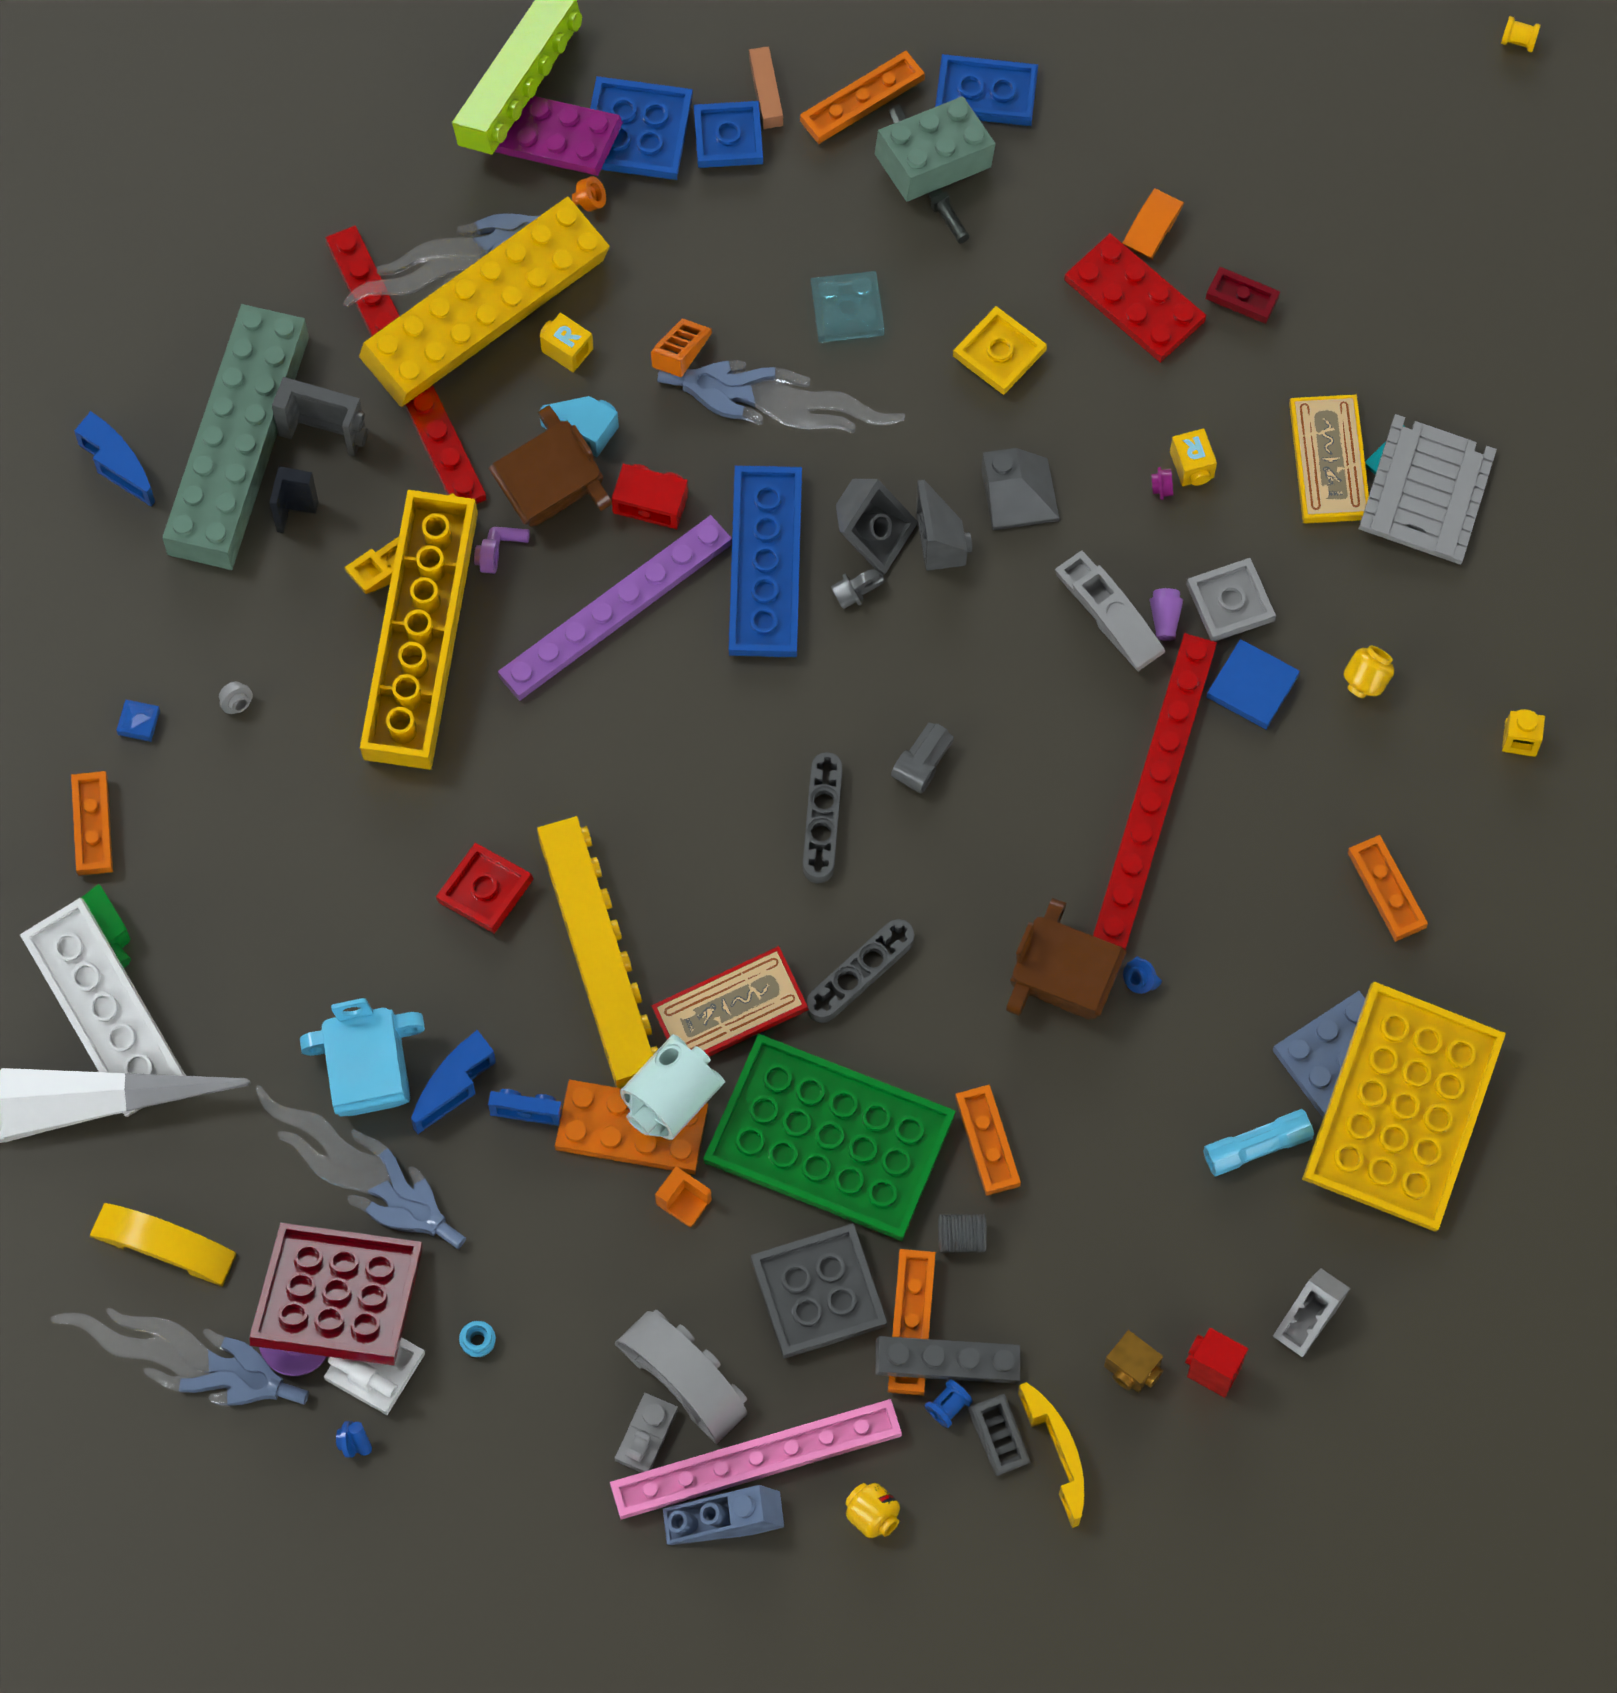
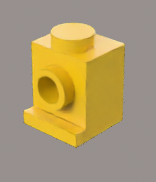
[1502,709,1545,757]

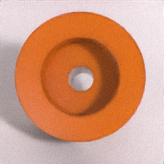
[572,176,606,212]

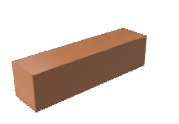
[749,46,783,129]

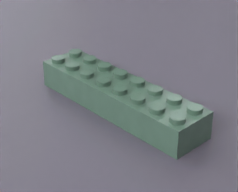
[162,304,309,570]

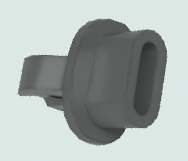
[831,569,886,609]

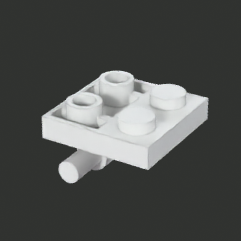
[324,1337,425,1415]

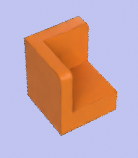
[655,1166,712,1227]

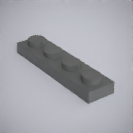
[876,1336,1020,1384]

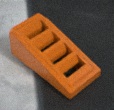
[651,318,712,378]

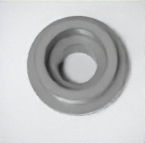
[219,681,253,714]

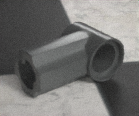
[891,722,954,794]

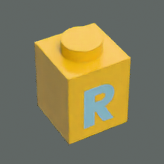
[540,313,593,373]
[1170,428,1217,486]

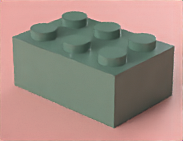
[874,96,996,202]

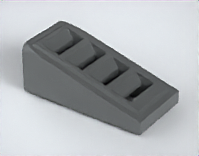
[967,1394,1031,1476]

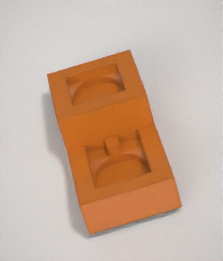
[1122,188,1184,260]

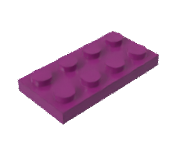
[495,96,623,176]

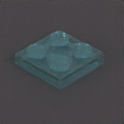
[810,271,885,342]

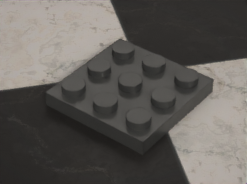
[751,1223,887,1359]

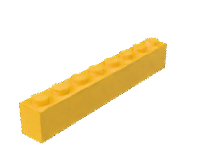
[537,816,658,1088]

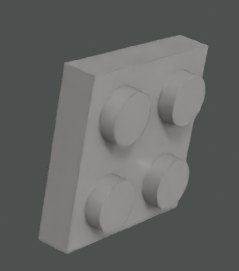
[1186,558,1276,642]

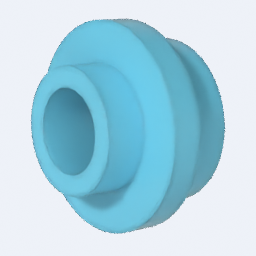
[459,1321,496,1357]

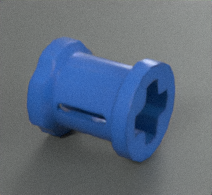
[924,1379,973,1428]

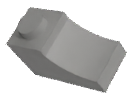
[1273,1268,1350,1357]

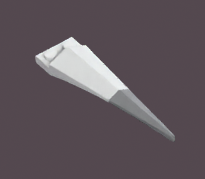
[0,1068,251,1143]

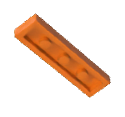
[800,51,925,145]
[888,1249,936,1396]

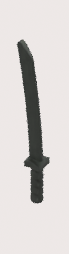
[889,97,970,244]

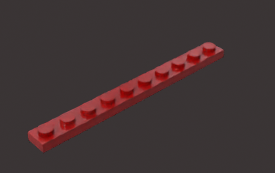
[325,225,487,504]
[1093,633,1217,950]

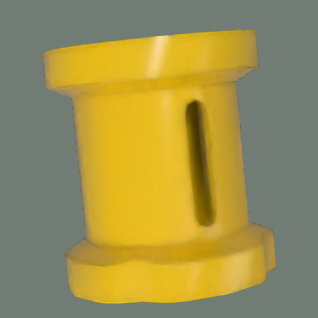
[1501,16,1541,52]

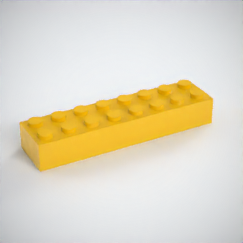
[359,196,610,407]
[360,490,478,770]

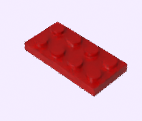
[1064,233,1207,363]

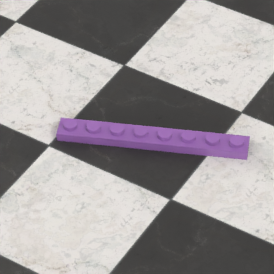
[498,515,732,701]

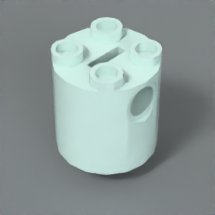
[620,1034,725,1140]

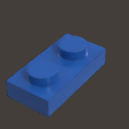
[488,1089,562,1126]

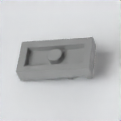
[615,1393,678,1473]

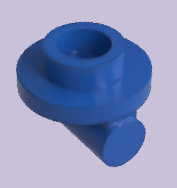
[1123,956,1162,994]
[336,1421,372,1458]

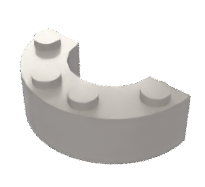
[615,1309,747,1444]

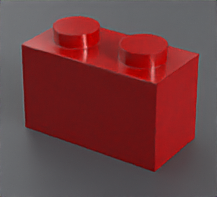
[611,463,689,530]
[1185,1327,1249,1398]

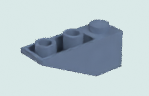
[663,1485,784,1545]

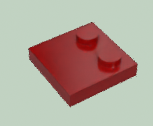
[436,843,534,934]

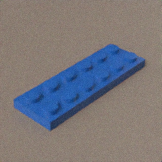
[729,466,802,657]

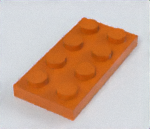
[555,1079,709,1175]

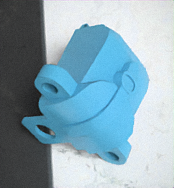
[300,998,425,1117]

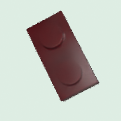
[1205,267,1280,324]

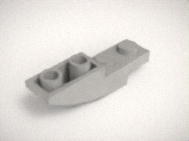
[1055,550,1165,671]

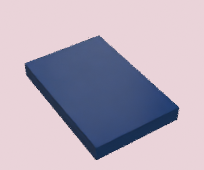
[935,54,1038,126]

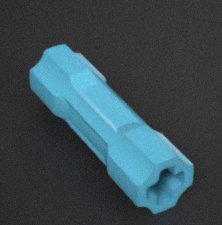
[1203,1109,1314,1177]

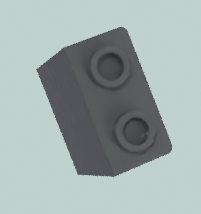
[272,377,368,457]

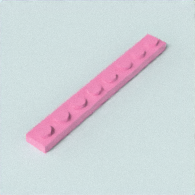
[610,1399,902,1520]

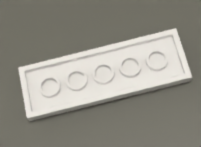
[20,898,186,1117]

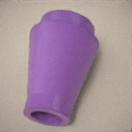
[1149,588,1183,641]

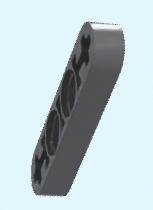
[803,752,842,884]
[807,919,914,1023]

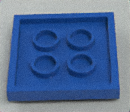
[590,76,693,180]

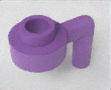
[474,527,530,574]

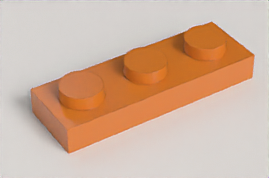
[71,771,113,876]
[1348,835,1428,942]
[955,1084,1021,1196]

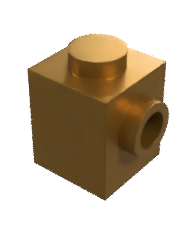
[1104,1330,1163,1393]

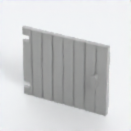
[1359,414,1497,565]

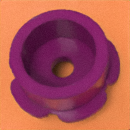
[1151,466,1173,500]

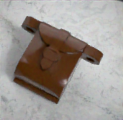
[488,405,612,527]
[1006,898,1127,1019]

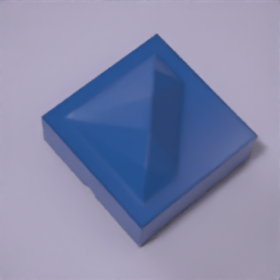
[116,700,160,742]

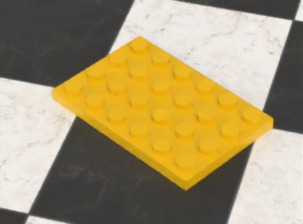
[1302,982,1506,1232]

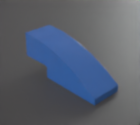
[74,411,155,506]
[411,1030,496,1134]

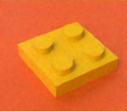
[953,306,1047,395]

